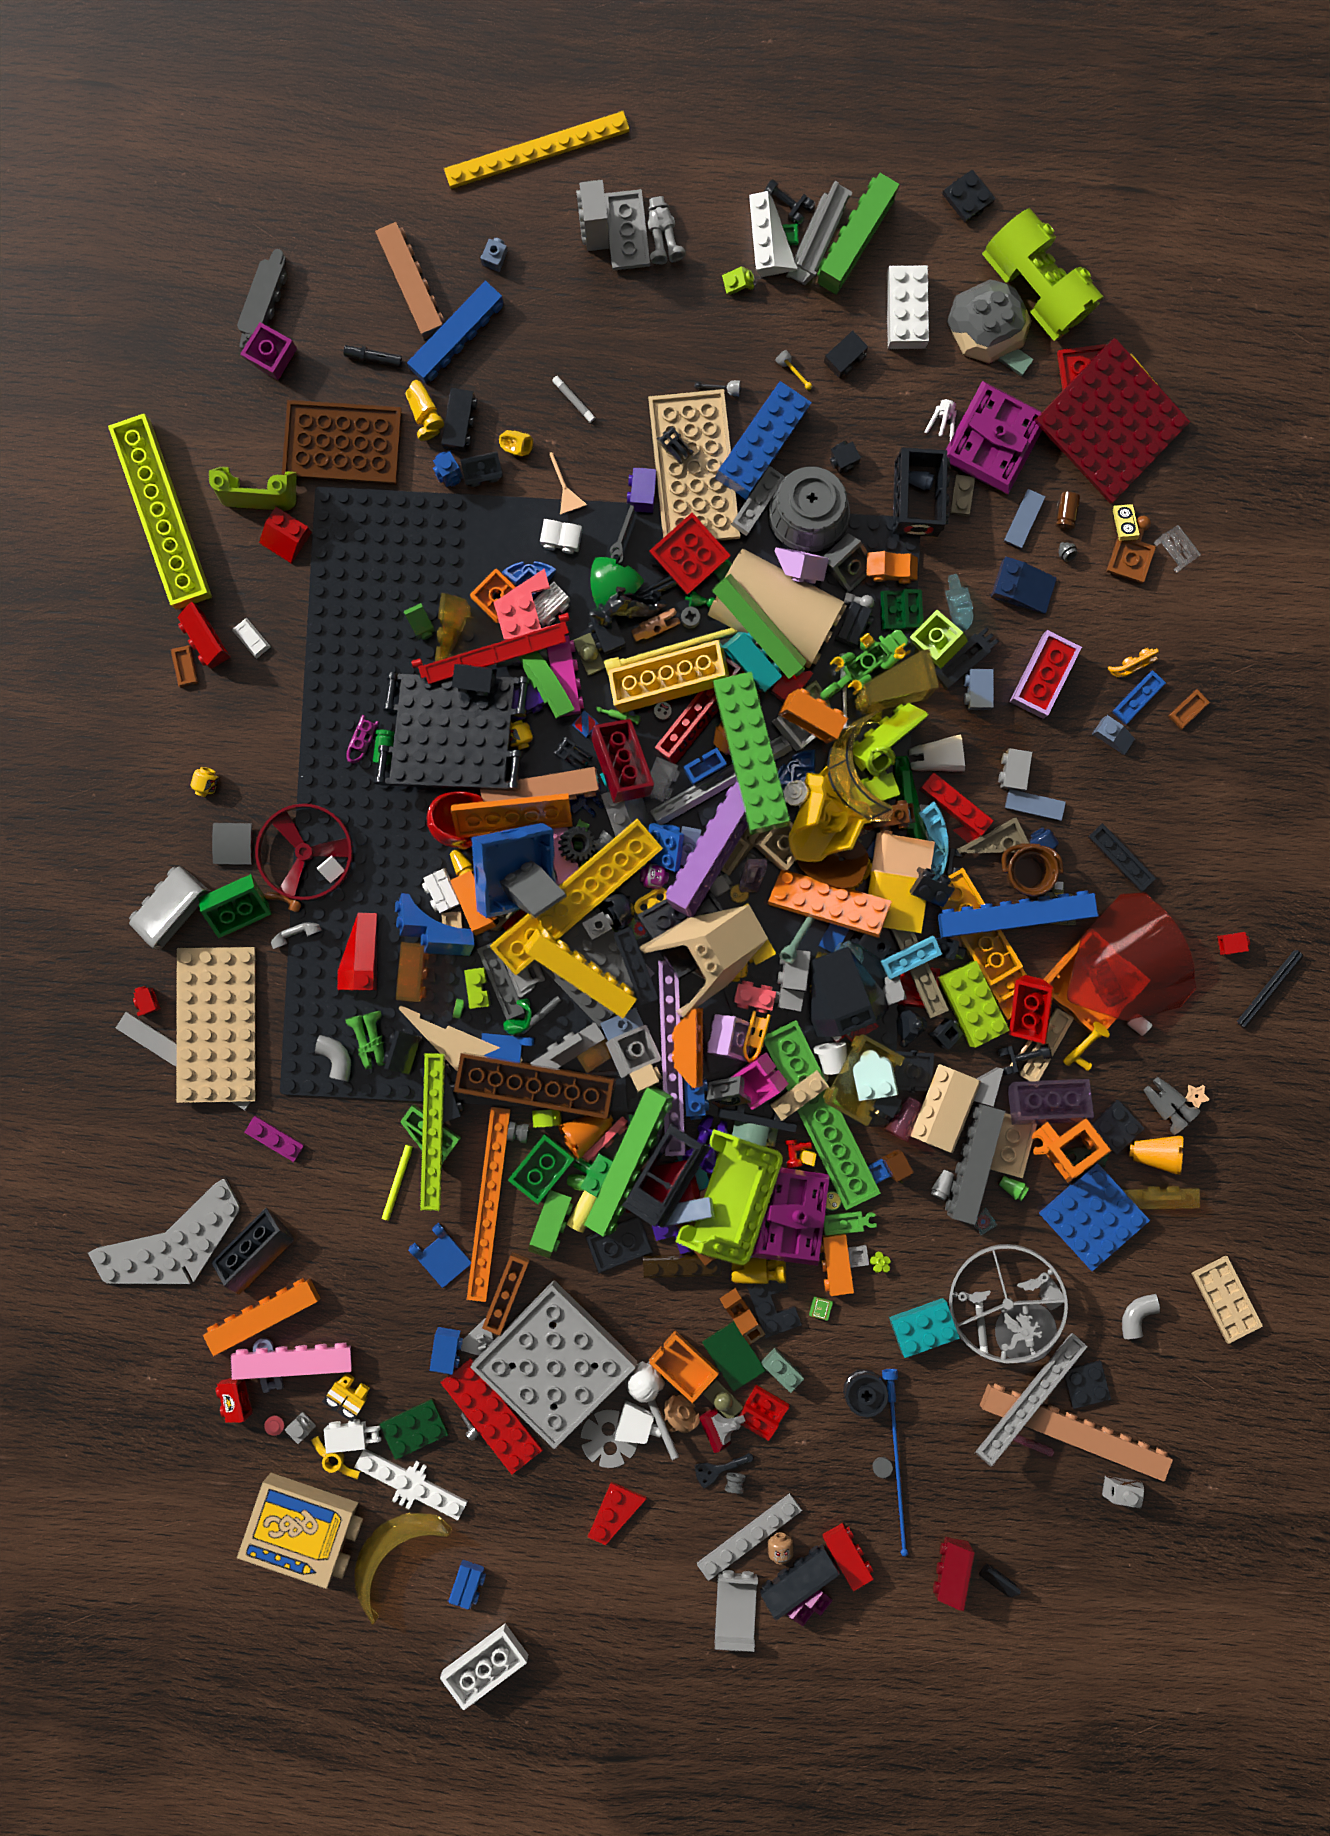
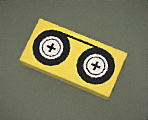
[1113,505,1139,541]

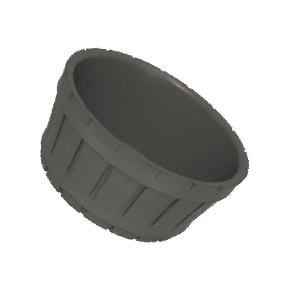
[768,467,850,552]

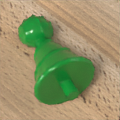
[685,591,715,608]

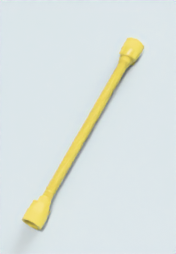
[604,628,739,675]

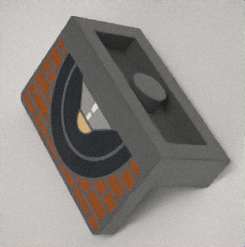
[707,1076,752,1108]

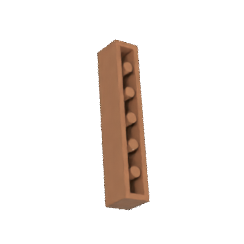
[375,222,445,340]
[480,767,600,802]

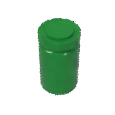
[373,729,395,765]

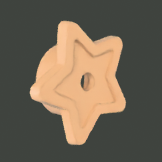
[1185,1085,1209,1108]

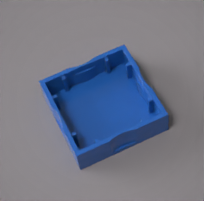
[472,823,556,918]

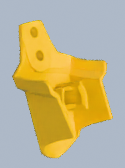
[788,756,875,862]

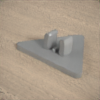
[461,1318,494,1356]

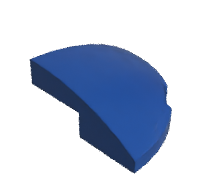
[502,561,556,599]
[777,749,816,788]

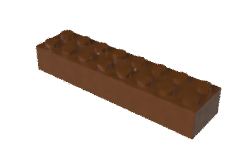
[454,1052,616,1119]

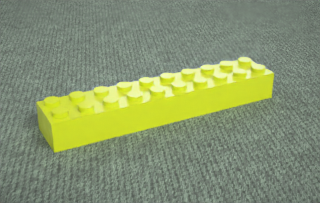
[108,414,212,610]

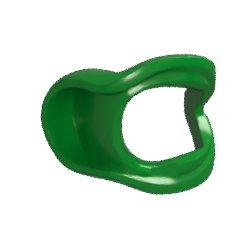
[503,998,532,1035]

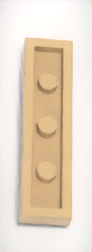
[1019,1008,1074,1085]

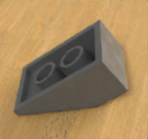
[500,861,567,918]

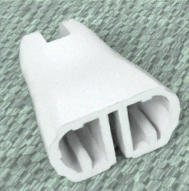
[909,734,965,772]

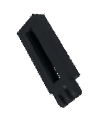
[931,627,999,690]

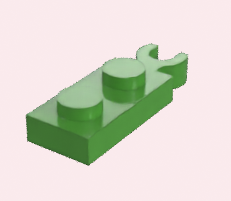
[824,1211,877,1236]

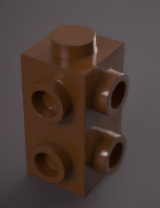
[871,800,916,831]

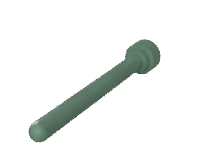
[780,917,815,963]

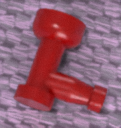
[785,1139,812,1168]

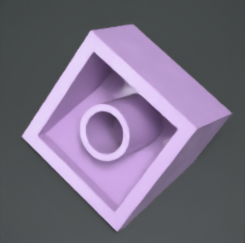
[775,548,829,584]
[708,1014,753,1062]

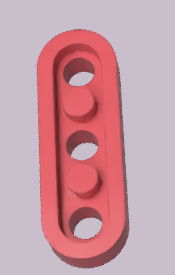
[582,1116,628,1162]

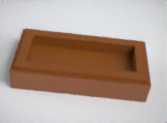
[171,645,199,687]
[1168,689,1210,729]

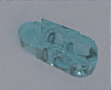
[945,574,973,631]

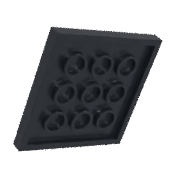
[637,890,724,980]

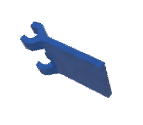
[482,1033,535,1062]
[408,1222,471,1288]

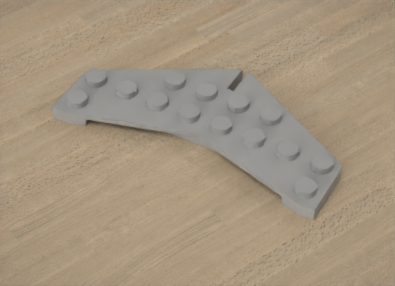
[88,1178,240,1284]

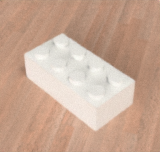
[887,266,929,349]
[440,1623,528,1710]

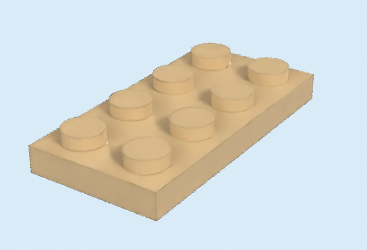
[1191,1256,1263,1344]

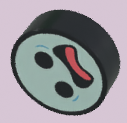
[653,701,672,721]

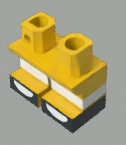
[322,1373,370,1422]

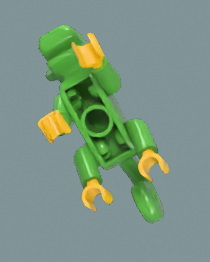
[820,630,911,700]

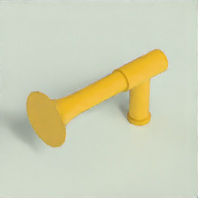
[1063,1021,1109,1071]

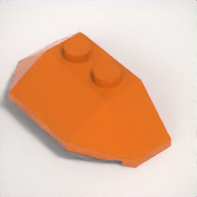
[672,1007,703,1088]

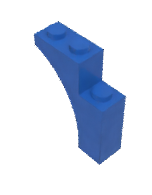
[395,893,474,956]

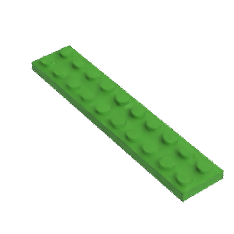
[764,1020,881,1210]

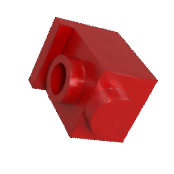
[133,986,161,1016]

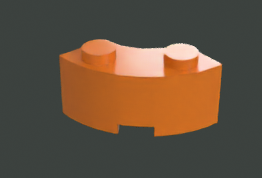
[867,551,918,584]

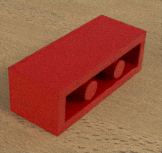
[822,1523,874,1591]

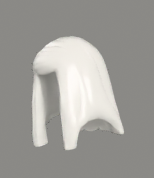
[625,1361,665,1402]

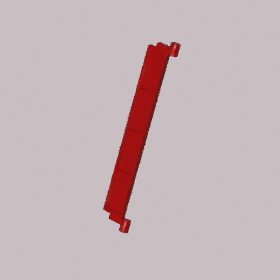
[411,613,570,684]

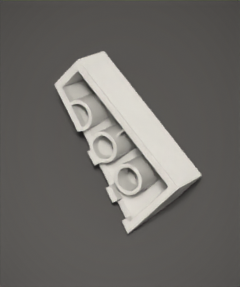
[749,191,798,277]

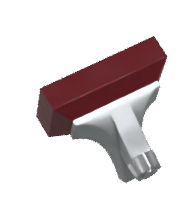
[699,1408,745,1453]

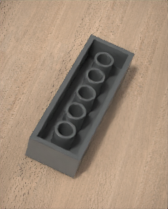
[945,1103,1005,1225]

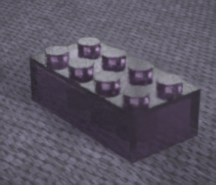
[1008,1079,1094,1125]

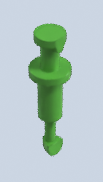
[597,707,641,725]

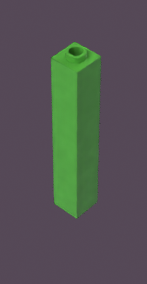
[712,573,807,679]

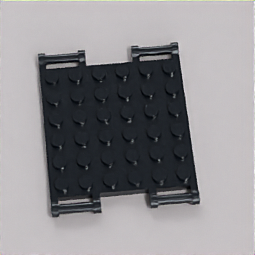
[374,672,530,791]

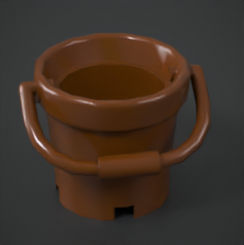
[1001,843,1064,896]

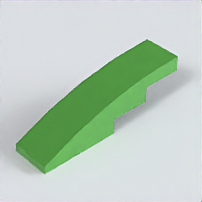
[518,651,575,718]

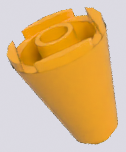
[1129,1136,1183,1175]

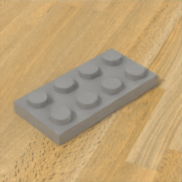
[604,189,650,270]

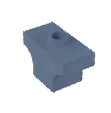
[680,826,701,866]
[600,1008,643,1041]

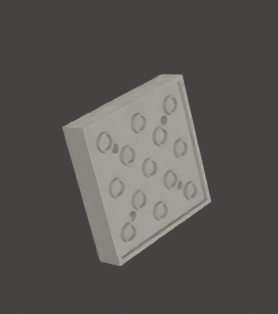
[471,1280,637,1449]

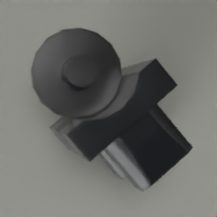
[936,938,966,960]

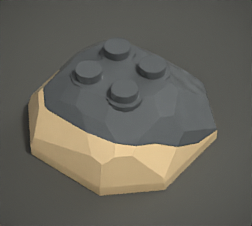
[947,280,1032,364]

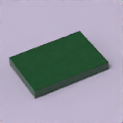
[702,1321,766,1392]

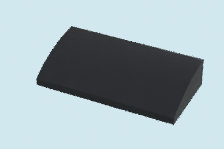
[685,989,744,1074]

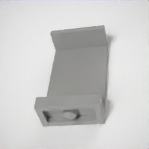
[715,1570,758,1652]

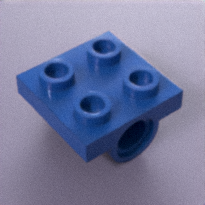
[648,823,684,872]

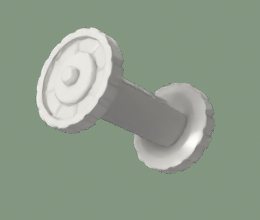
[784,780,809,808]

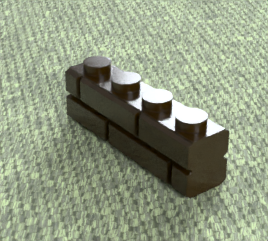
[643,1254,721,1278]

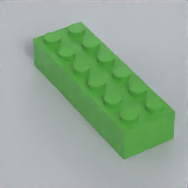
[817,173,900,295]

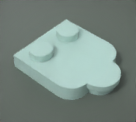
[853,1050,898,1101]

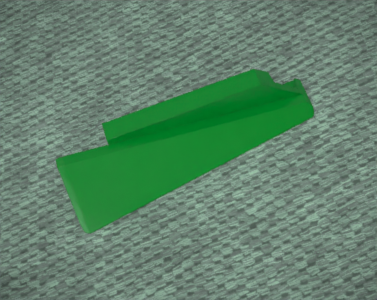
[894,756,928,840]

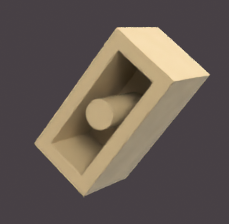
[630,1064,662,1094]

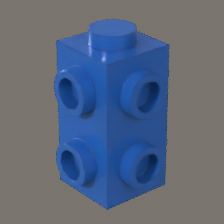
[433,451,463,487]
[683,1078,709,1120]

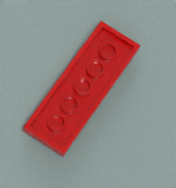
[440,1357,543,1475]

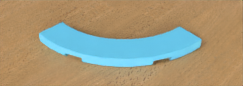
[918,802,949,875]

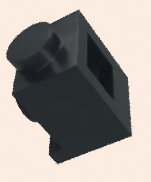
[928,1019,964,1050]

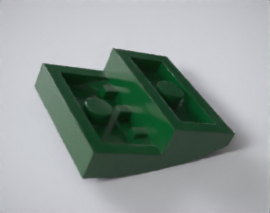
[881,589,923,630]

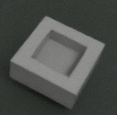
[848,1245,869,1268]

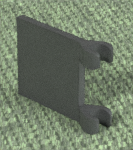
[610,505,635,564]

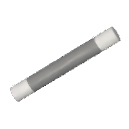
[552,376,596,423]
[975,1301,988,1353]

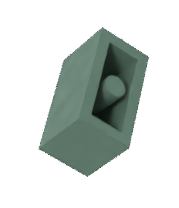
[761,1348,804,1393]

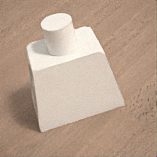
[615,1400,661,1444]

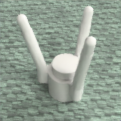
[925,400,957,441]

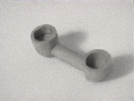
[271,923,322,949]

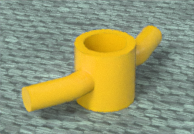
[311,1436,360,1479]

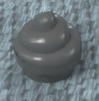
[1059,542,1078,562]

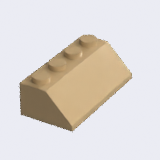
[910,1064,981,1153]

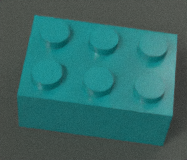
[723,632,782,692]
[889,1298,960,1358]

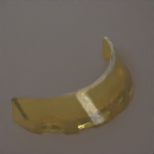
[355,1513,452,1625]

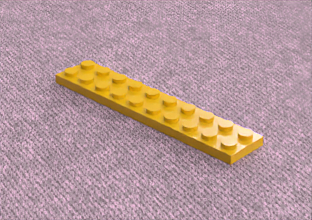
[490,819,663,975]

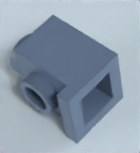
[480,238,508,272]

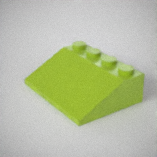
[848,703,928,771]

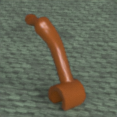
[264,892,301,912]

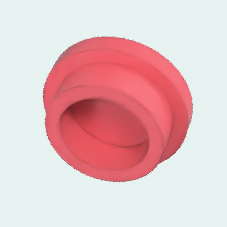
[264,1416,284,1436]

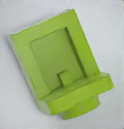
[722,266,754,295]

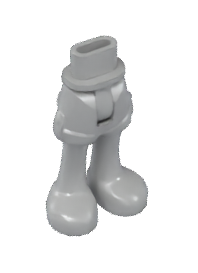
[648,196,685,264]

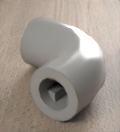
[315,1035,351,1081]
[1122,1294,1160,1339]

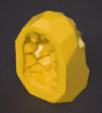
[499,431,533,456]

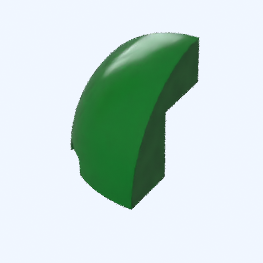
[590,557,644,608]

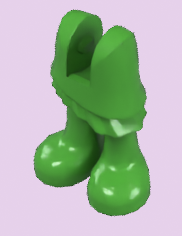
[345,1011,385,1069]

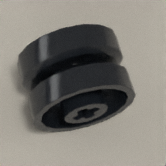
[843,1369,888,1417]

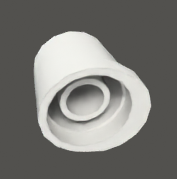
[813,1042,848,1081]

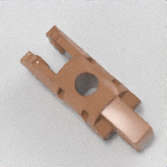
[631,608,680,641]

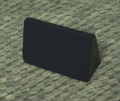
[979,1563,1021,1597]

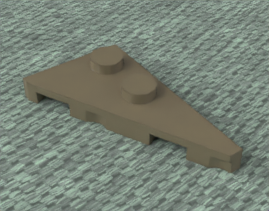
[957,818,1029,853]

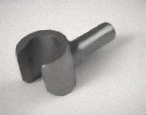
[461,1413,479,1441]

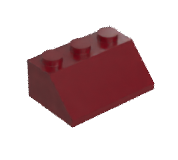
[933,1537,974,1611]

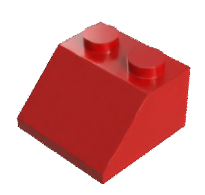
[259,507,312,564]

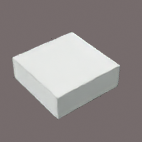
[317,855,344,883]

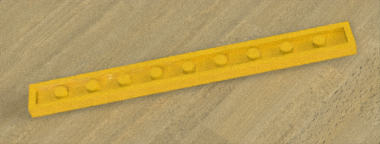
[444,111,629,189]

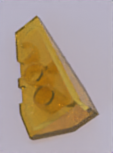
[435,593,471,662]

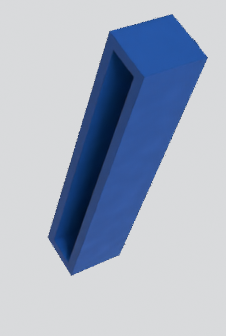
[407,280,504,384]

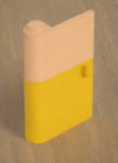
[868,830,935,933]

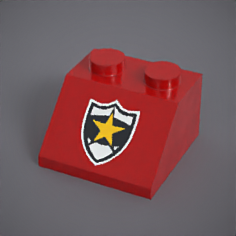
[216,1378,252,1423]

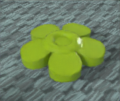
[869,1252,891,1273]

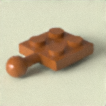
[1106,516,1156,584]

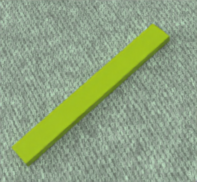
[420,1053,445,1211]

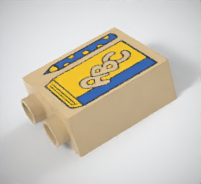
[237,1473,363,1589]

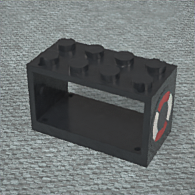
[893,447,950,537]

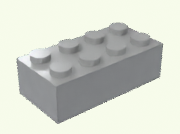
[576,180,609,251]

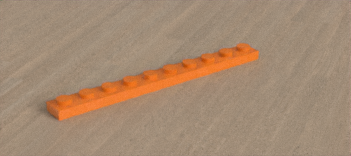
[467,1107,511,1302]

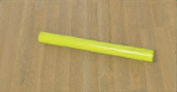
[382,1145,413,1221]

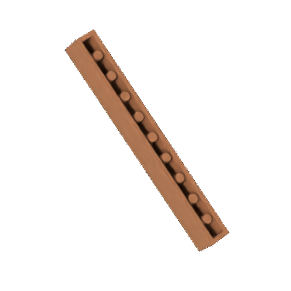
[980,1383,1173,1482]

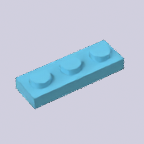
[881,936,942,979]

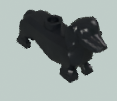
[589,587,667,627]

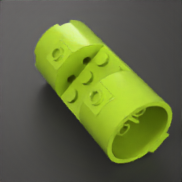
[982,208,1104,341]

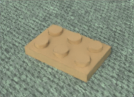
[990,1113,1037,1178]

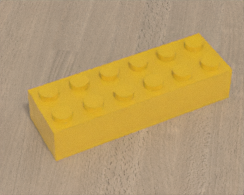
[608,640,729,713]
[524,928,637,1018]

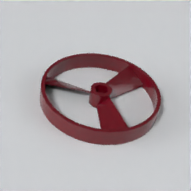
[255,804,354,900]

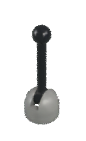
[694,380,740,396]

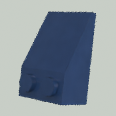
[991,557,1057,614]

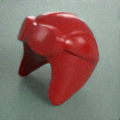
[427,792,484,850]

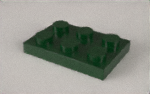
[379,1398,449,1460]

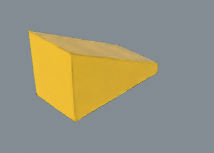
[799,1150,816,1166]

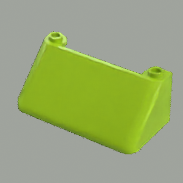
[676,1129,782,1265]

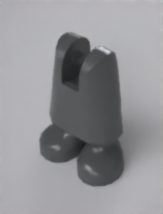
[1144,1077,1201,1135]

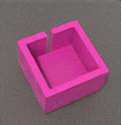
[730,1053,788,1110]

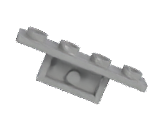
[530,1023,605,1069]

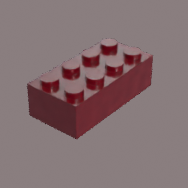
[591,719,654,803]

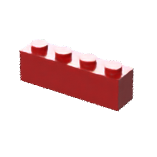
[919,773,994,837]

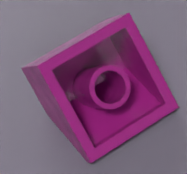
[240,322,297,380]

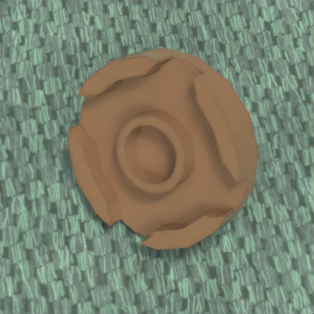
[663,1394,700,1433]

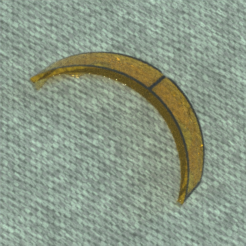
[827,708,893,821]

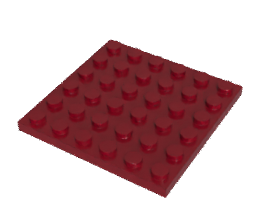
[1034,338,1190,504]

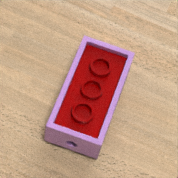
[1010,630,1082,719]

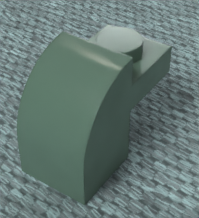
[732,1120,778,1147]

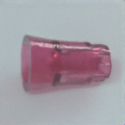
[885,1097,923,1142]

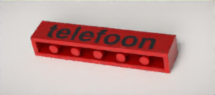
[655,658,744,765]

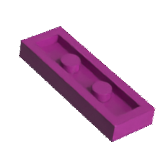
[244,1116,305,1162]

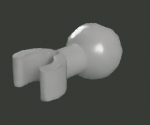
[844,593,874,609]

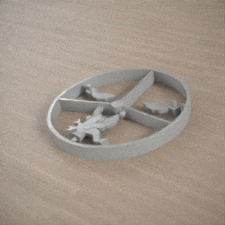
[949,1244,1068,1363]

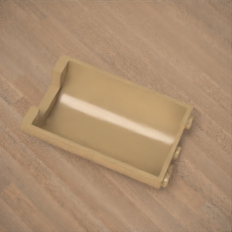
[708,549,847,668]

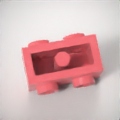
[733,980,776,1013]

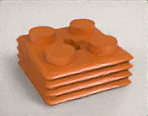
[470,569,516,623]

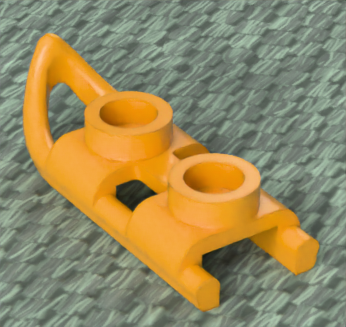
[1108,648,1159,677]
[743,1011,771,1063]

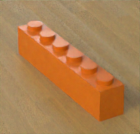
[203,1278,320,1356]

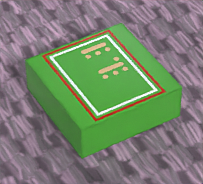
[809,1296,833,1321]

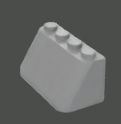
[129,866,211,949]

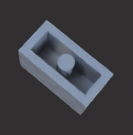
[964,669,993,710]

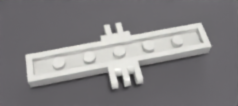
[354,1449,467,1520]

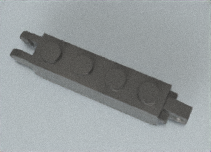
[237,249,287,350]

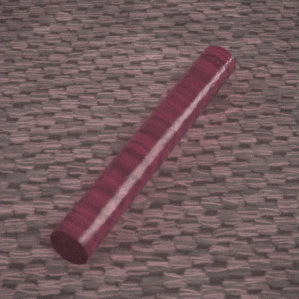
[1012,1434,1054,1457]

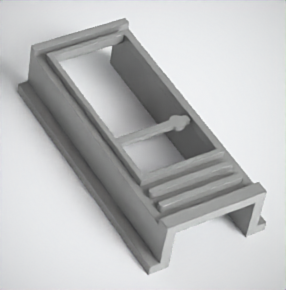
[786,181,852,285]

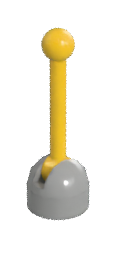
[775,350,812,390]

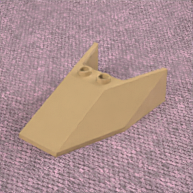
[639,905,768,1017]

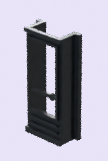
[622,1123,711,1228]

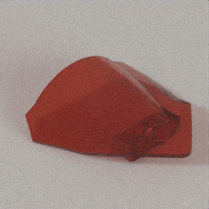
[1067,893,1197,1021]

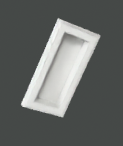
[232,618,271,659]

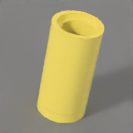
[566,1190,597,1233]

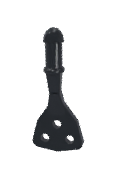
[695,1453,754,1488]

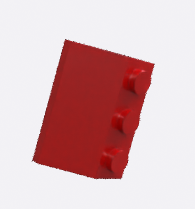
[177,601,230,669]
[1009,975,1054,1044]

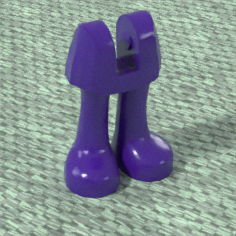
[682,1115,727,1173]

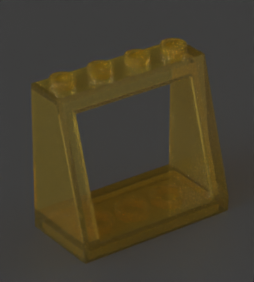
[855,649,939,715]

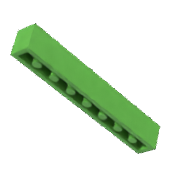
[584,1086,674,1236]

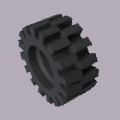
[558,826,596,863]

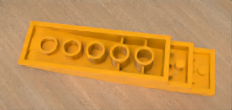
[940,868,1027,1020]

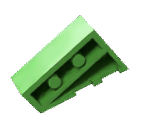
[400,1104,461,1165]
[528,1190,573,1259]

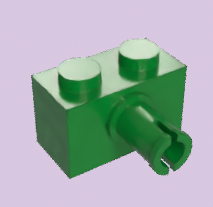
[573,1154,614,1197]

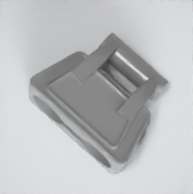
[506,960,545,998]

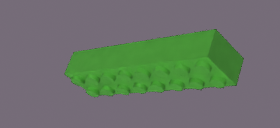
[713,671,790,835]

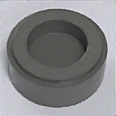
[872,1457,893,1478]

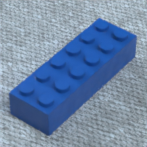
[715,381,812,500]

